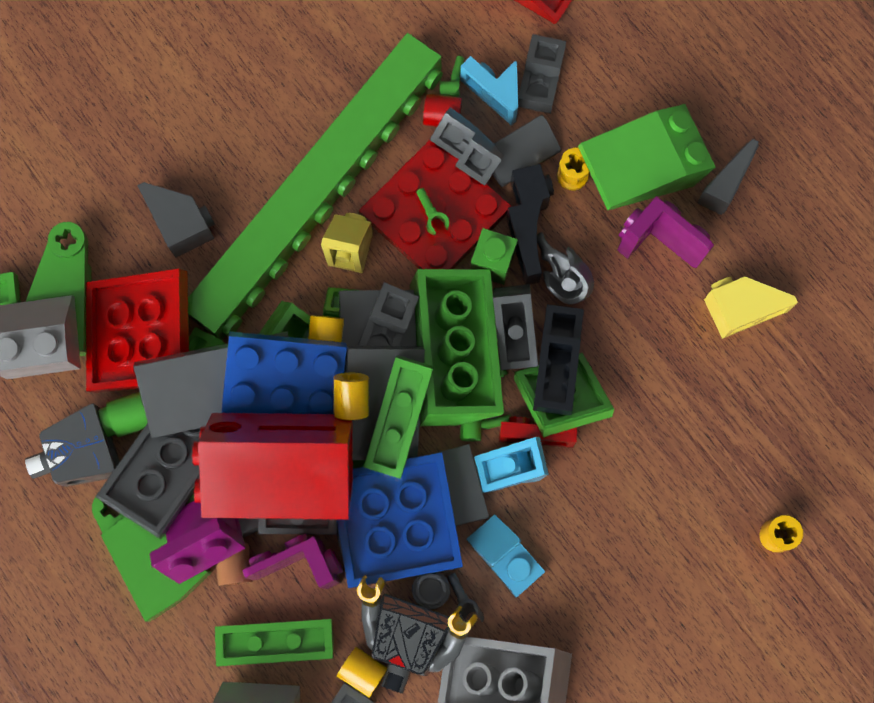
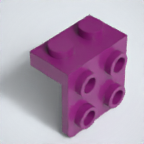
[617,196,714,268]
[149,500,245,584]
[242,534,344,589]

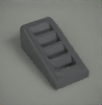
[697,139,759,215]

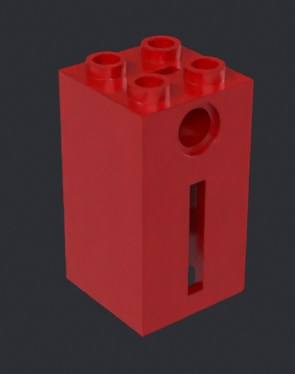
[192,413,353,520]

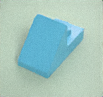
[460,56,518,126]
[474,437,549,493]
[466,514,545,597]

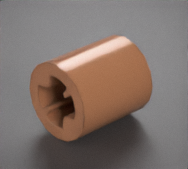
[216,543,253,586]

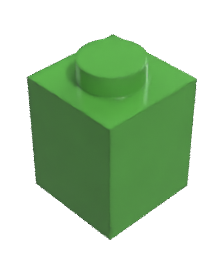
[470,228,518,285]

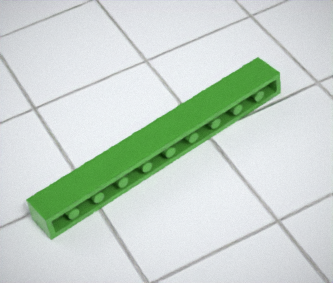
[188,32,443,341]

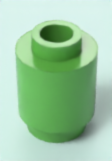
[99,391,148,437]

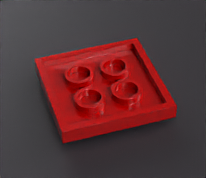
[359,140,511,269]
[86,269,189,393]

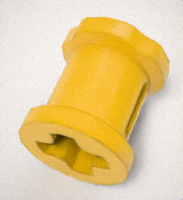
[557,148,589,191]

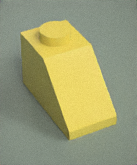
[321,213,373,273]
[704,277,798,339]

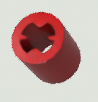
[423,93,462,127]

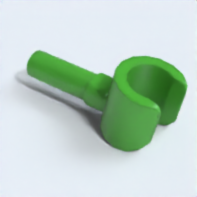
[440,56,465,97]
[416,188,449,236]
[460,415,511,442]

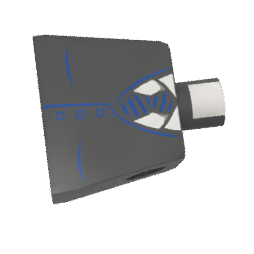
[25,403,120,487]

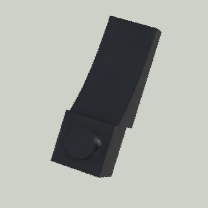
[506,164,554,285]
[533,304,584,416]

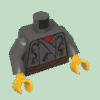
[357,575,478,694]

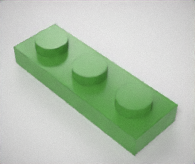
[364,355,434,479]
[215,619,334,666]

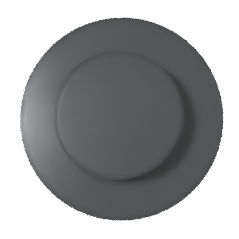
[412,572,450,609]

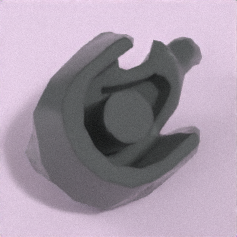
[537,232,594,305]

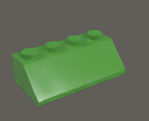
[409,269,504,426]

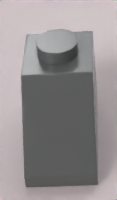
[137,182,215,258]
[493,284,538,370]

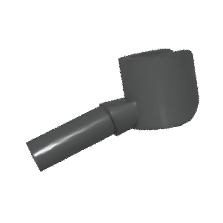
[447,573,484,622]

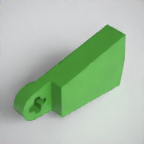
[26,222,92,356]
[92,497,211,622]

